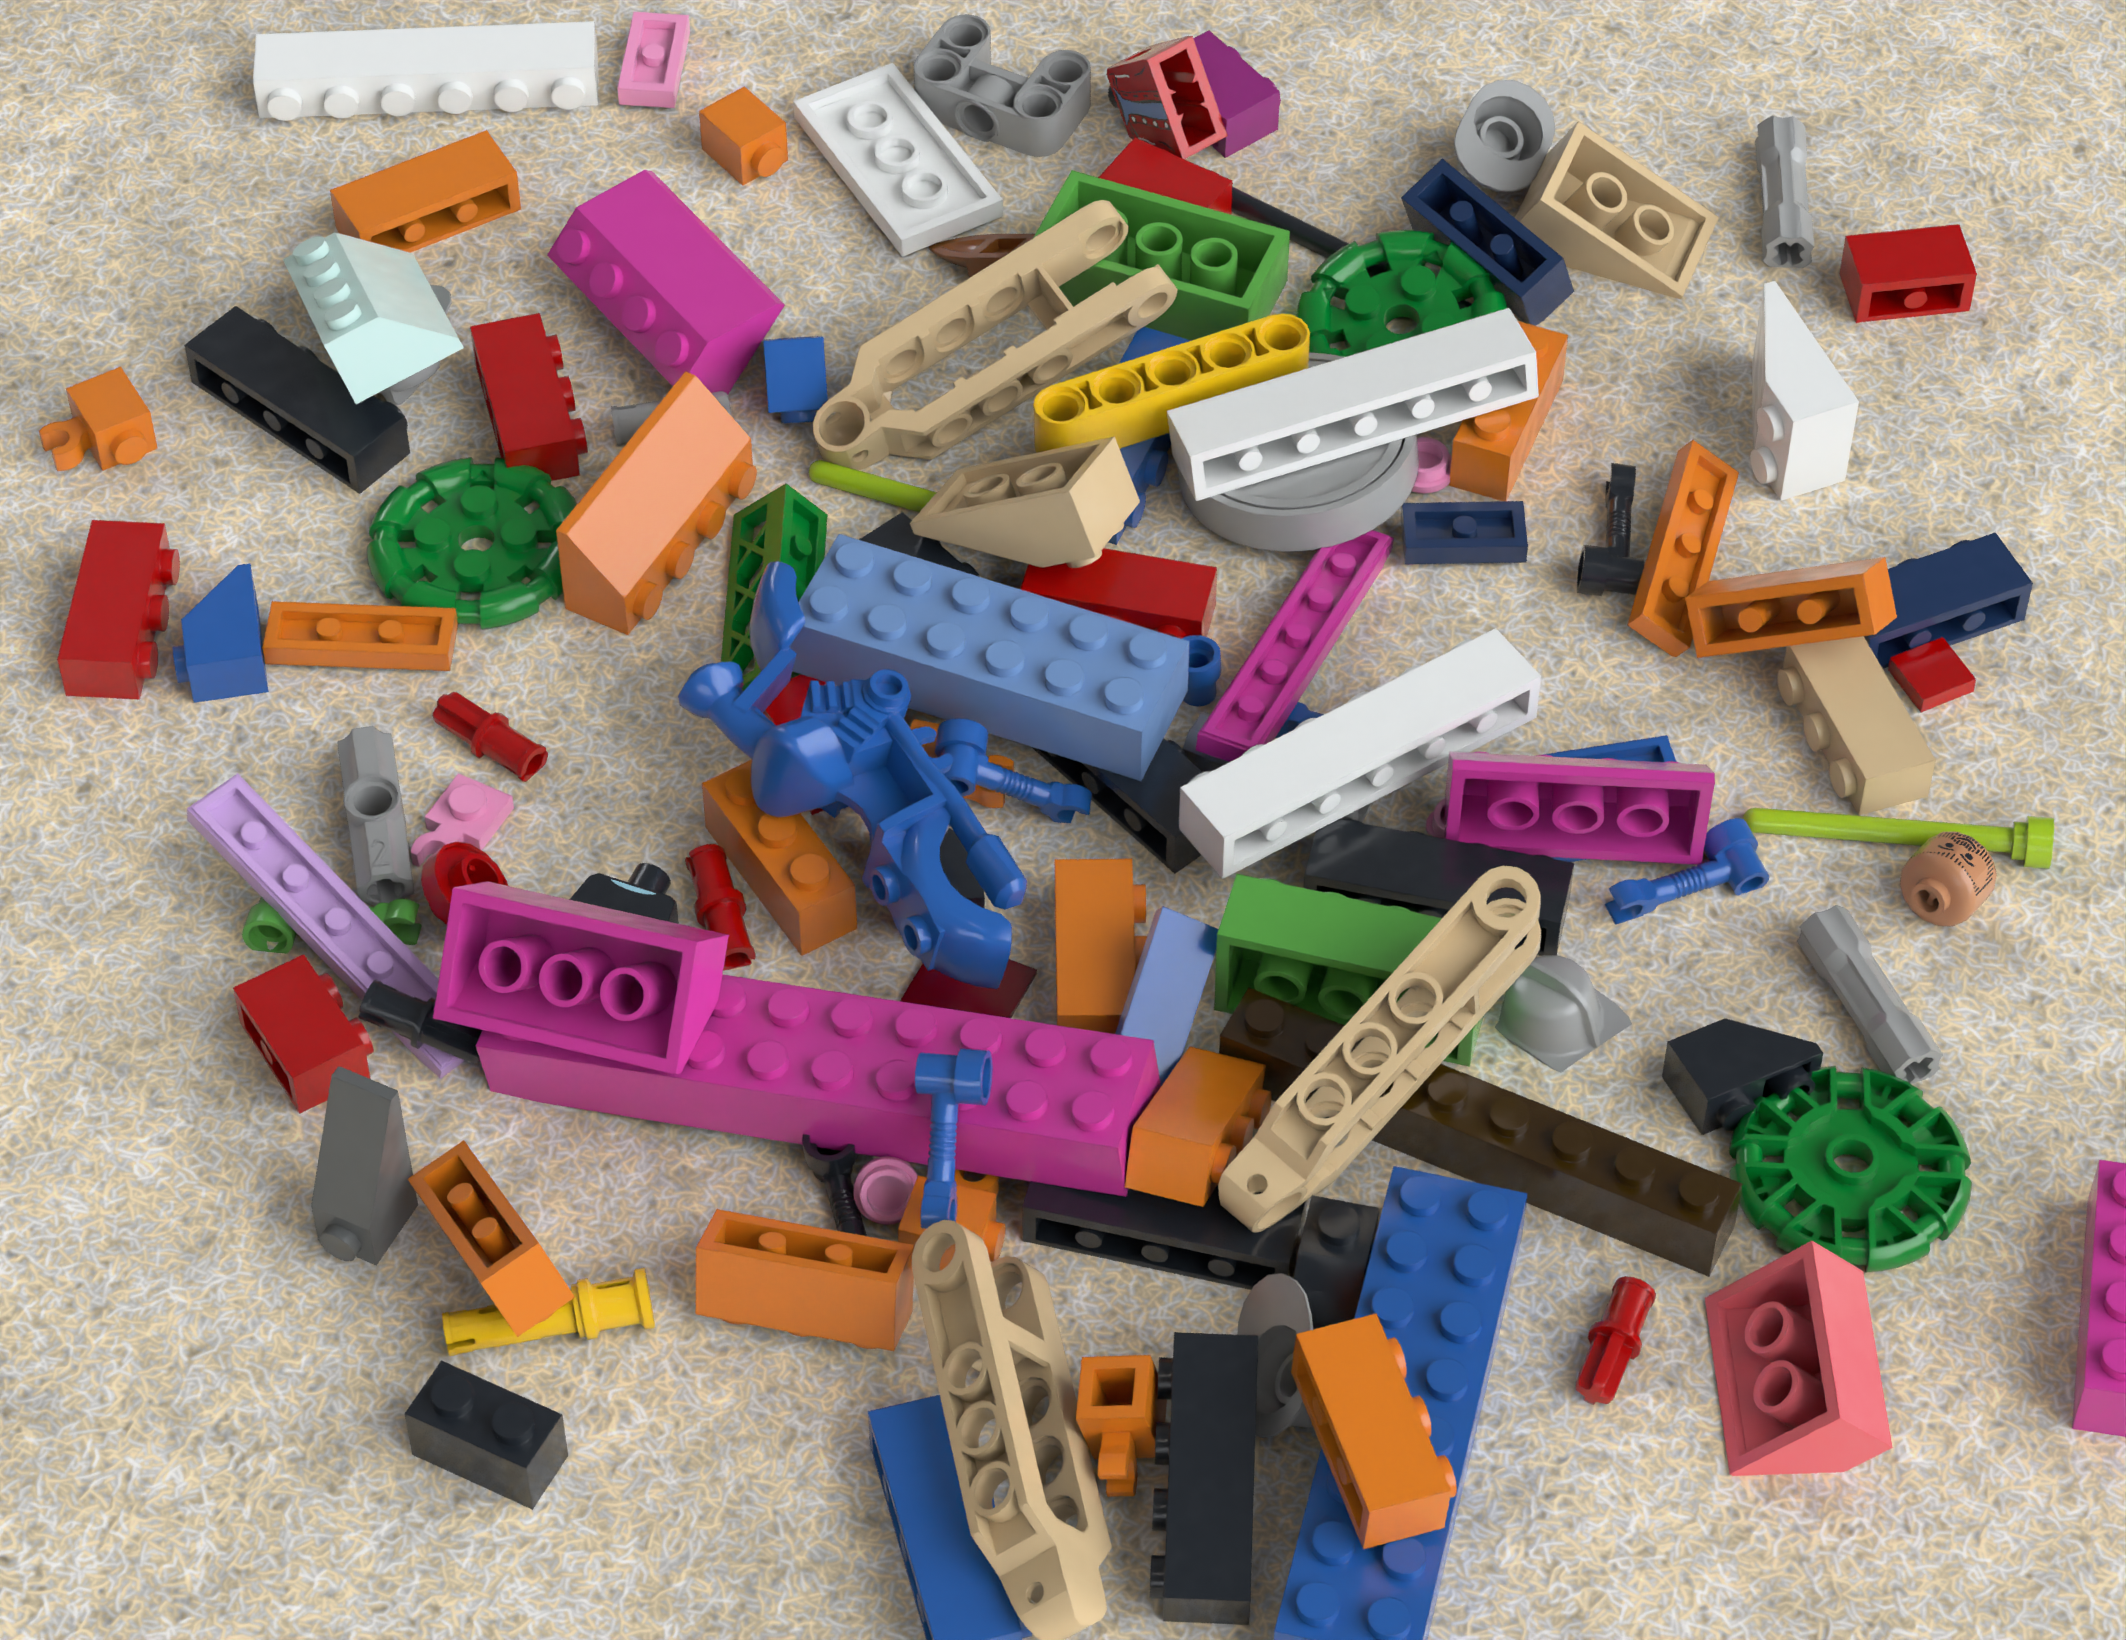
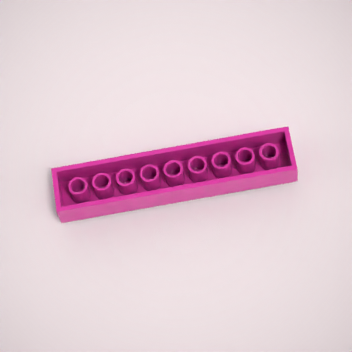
[476,974,1161,1197]

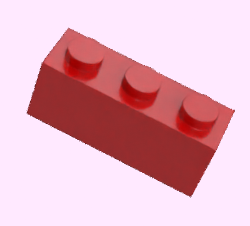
[470,313,588,481]
[57,520,180,700]
[1021,548,1217,639]

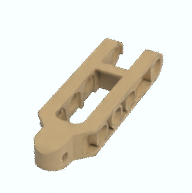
[813,200,1178,470]
[1218,866,1541,1233]
[912,1220,1112,1640]

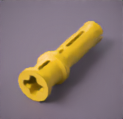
[442,1267,655,1357]

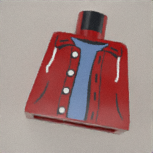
[1106,36,1228,159]

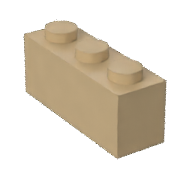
[1777,636,1936,816]

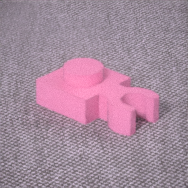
[411,773,514,867]

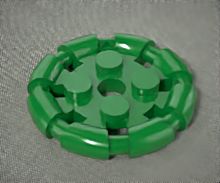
[1296,230,1507,357]
[366,457,577,630]
[1729,1066,1972,1273]

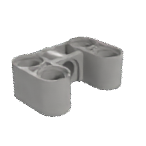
[913,14,1091,157]

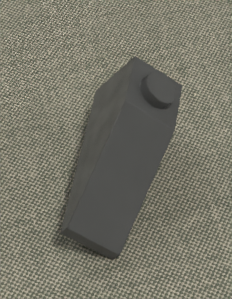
[311,1066,418,1266]

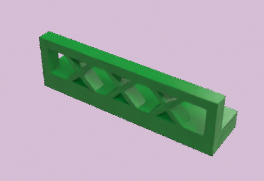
[721,483,828,691]

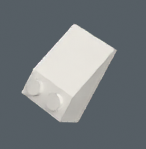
[1750,281,1859,501]

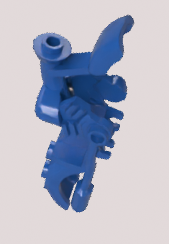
[678,561,1027,989]

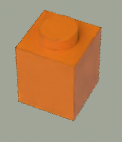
[699,86,788,185]

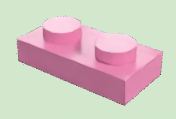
[617,12,690,108]

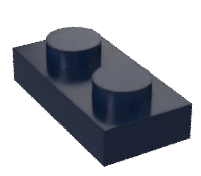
[1401,501,1528,565]

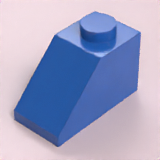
[763,336,828,423]
[172,563,269,703]

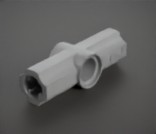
[337,726,414,906]

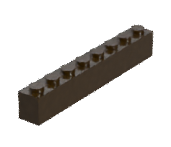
[1219,987,1743,1277]

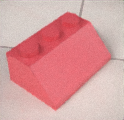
[1705,1241,1893,1476]

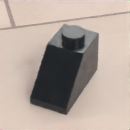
[1294,1195,1379,1329]

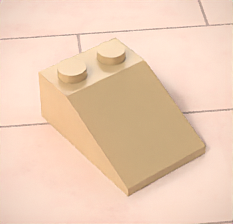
[1515,121,1719,299]
[910,436,1140,568]

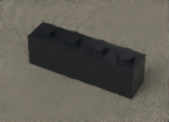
[184,306,410,494]
[1304,819,1574,956]
[1022,1181,1307,1290]
[1150,1332,1258,1625]

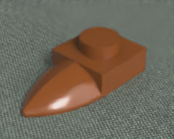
[929,234,1035,278]

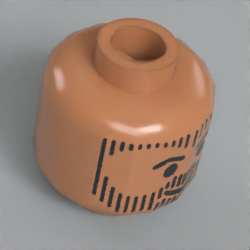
[1900,832,1997,927]

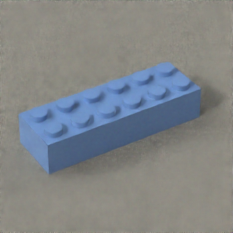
[790,534,1189,781]

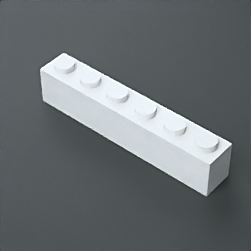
[253,21,598,121]
[1167,308,1539,501]
[1179,628,1541,879]

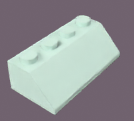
[283,232,464,404]

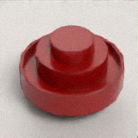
[421,842,508,925]

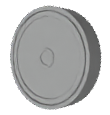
[1177,353,1419,552]

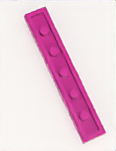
[1196,530,1394,762]

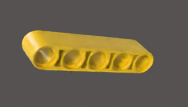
[1033,313,1310,453]

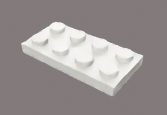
[793,63,1003,257]

